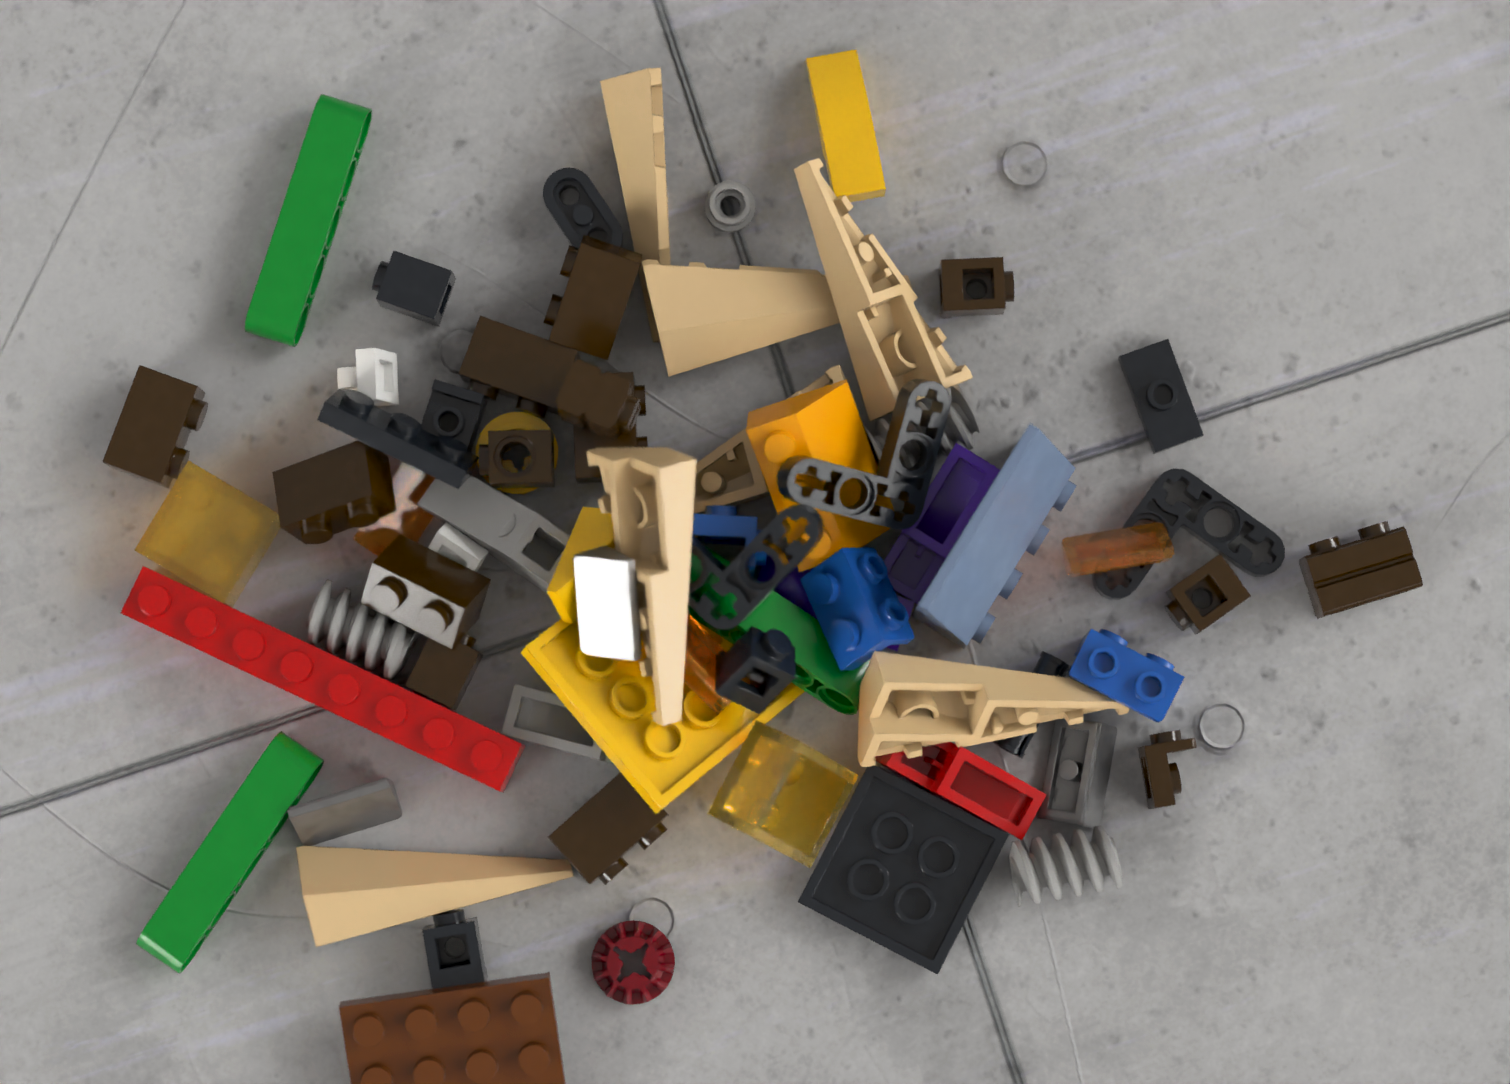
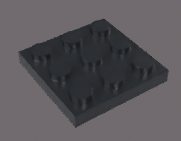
[798,765,1009,975]

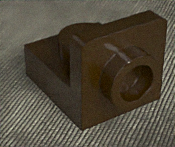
[1138,730,1197,809]

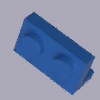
[693,505,766,577]
[800,548,915,671]
[1068,628,1184,722]

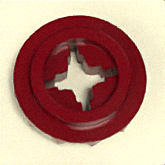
[591,920,675,1004]

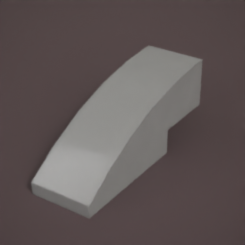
[501,684,613,764]

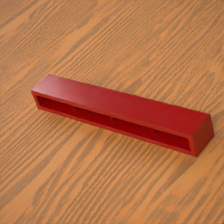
[120,566,526,793]

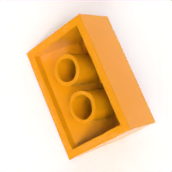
[746,379,895,572]

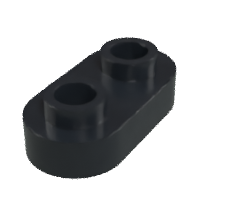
[543,168,623,248]

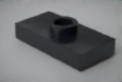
[1118,339,1204,454]

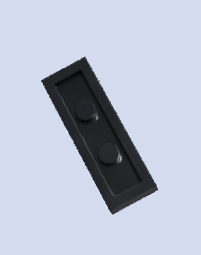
[317,389,479,489]

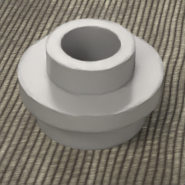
[705,181,756,233]

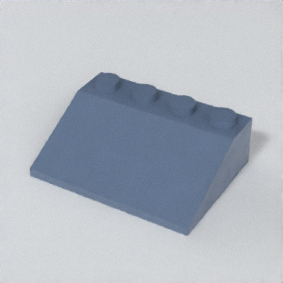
[911,424,1077,649]

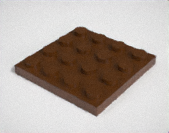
[339,972,566,1084]

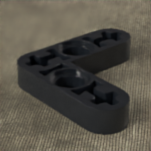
[777,379,951,530]
[1092,469,1285,600]
[688,504,824,630]

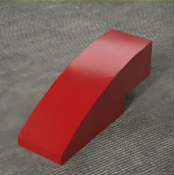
[875,742,1047,840]

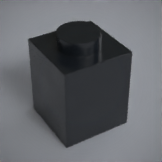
[372,250,456,327]

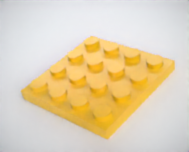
[521,615,805,814]

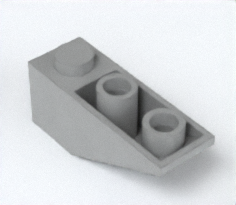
[417,475,570,593]

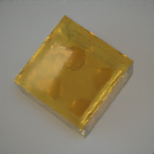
[135,460,280,608]
[707,720,859,868]

